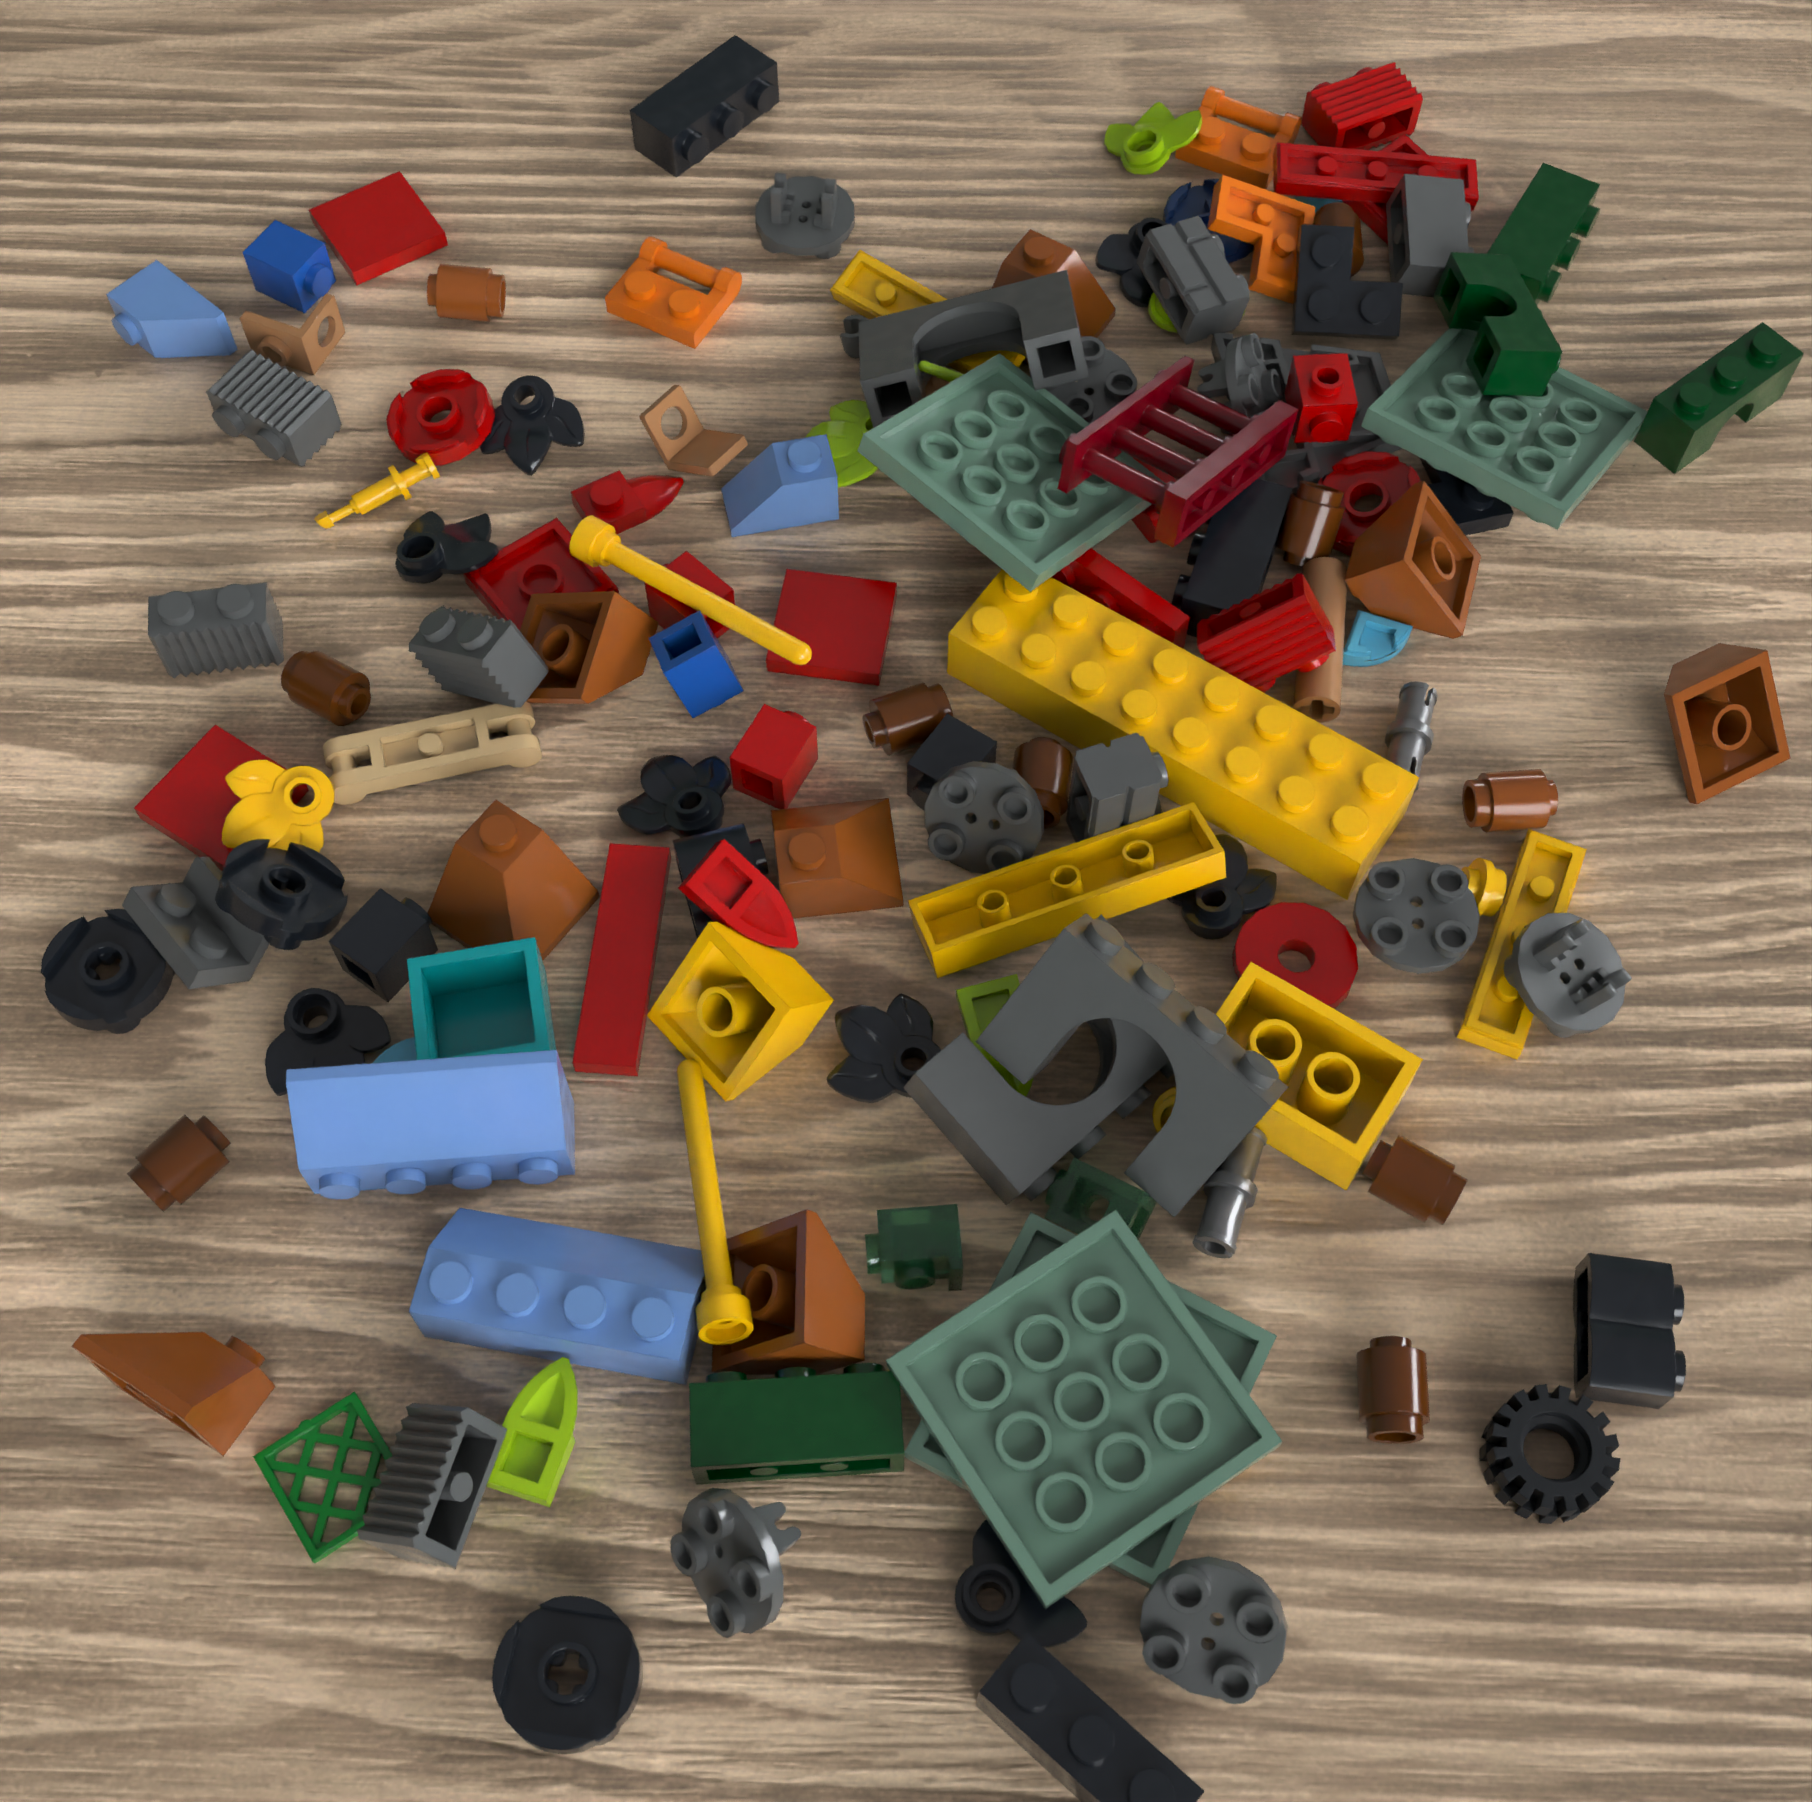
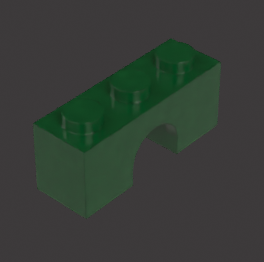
[1433,252,1562,396]
[1634,322,1804,474]

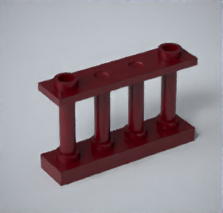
[1058,355,1298,548]

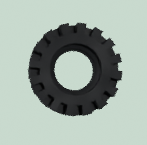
[1479,1384,1620,1524]

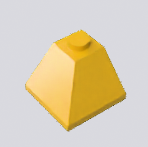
[647,921,834,1102]

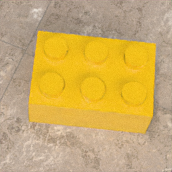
[1216,962,1423,1191]

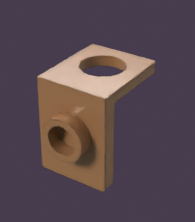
[239,293,345,375]
[640,385,748,477]

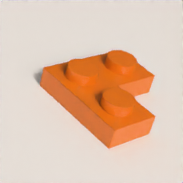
[1207,175,1316,304]

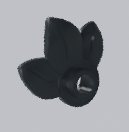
[1095,218,1167,307]
[480,376,585,476]
[395,511,499,584]
[617,755,731,838]
[1167,834,1277,940]
[265,988,391,1096]
[827,993,941,1103]
[955,1519,1088,1648]

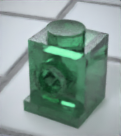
[1045,1158,1157,1240]
[865,1204,963,1291]

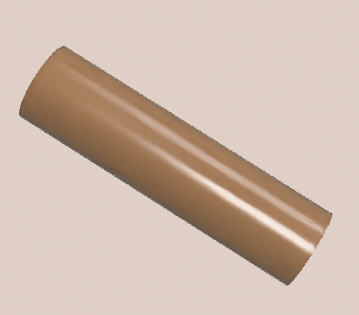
[1293,557,1347,723]

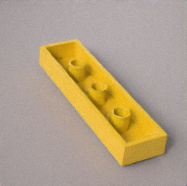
[908,802,1227,978]

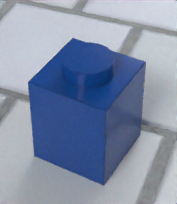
[242,220,336,313]
[649,610,744,718]

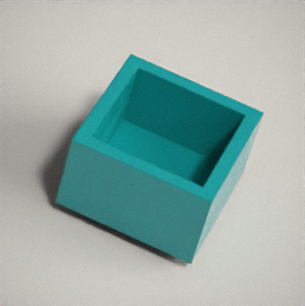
[407,937,556,1060]

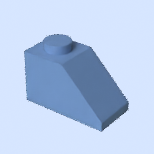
[106,260,238,358]
[721,434,839,537]

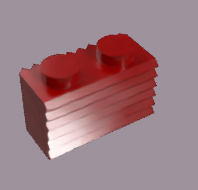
[1301,62,1423,150]
[1197,573,1336,692]

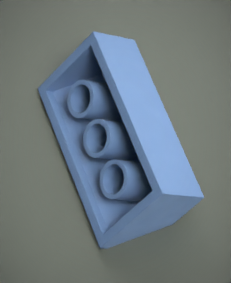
[286,1050,575,1199]
[409,1208,706,1385]

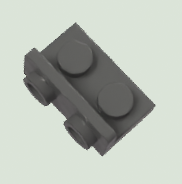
[122,856,269,989]

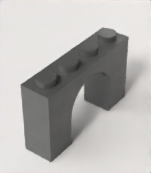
[858,270,1089,427]
[975,913,1288,1217]
[904,914,1174,1205]

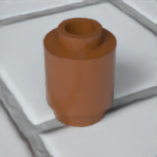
[427,264,506,322]
[1462,769,1558,832]

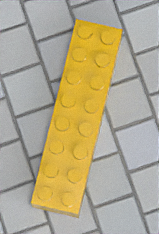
[947,569,1420,900]

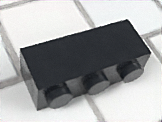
[630,35,779,178]
[1172,479,1293,637]
[976,1633,1204,1802]

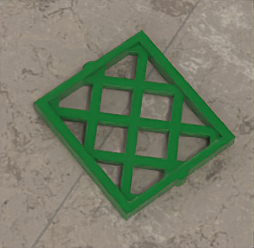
[253,1391,392,1564]

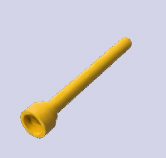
[569,515,812,665]
[677,1059,754,1345]

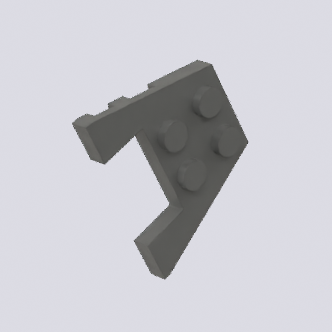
[1211,333,1403,493]

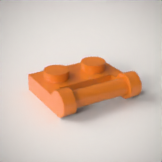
[1175,86,1302,189]
[605,236,742,349]

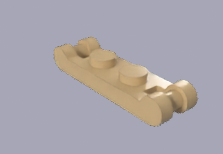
[323,701,542,805]

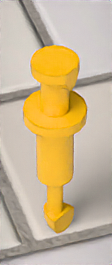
[314,452,440,529]

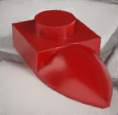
[571,470,684,535]
[678,839,799,949]

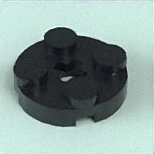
[215,839,348,950]
[41,909,175,1034]
[492,1596,643,1754]

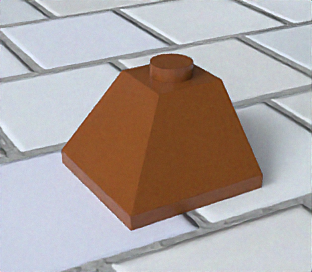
[992,229,1116,366]
[1344,481,1481,639]
[520,591,659,704]
[1664,643,1791,804]
[771,798,904,919]
[428,800,600,961]
[711,1209,865,1375]
[72,1332,276,1456]

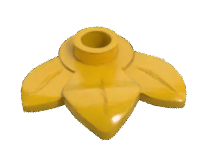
[222,760,335,852]

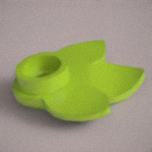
[1104,102,1202,175]
[805,400,878,488]

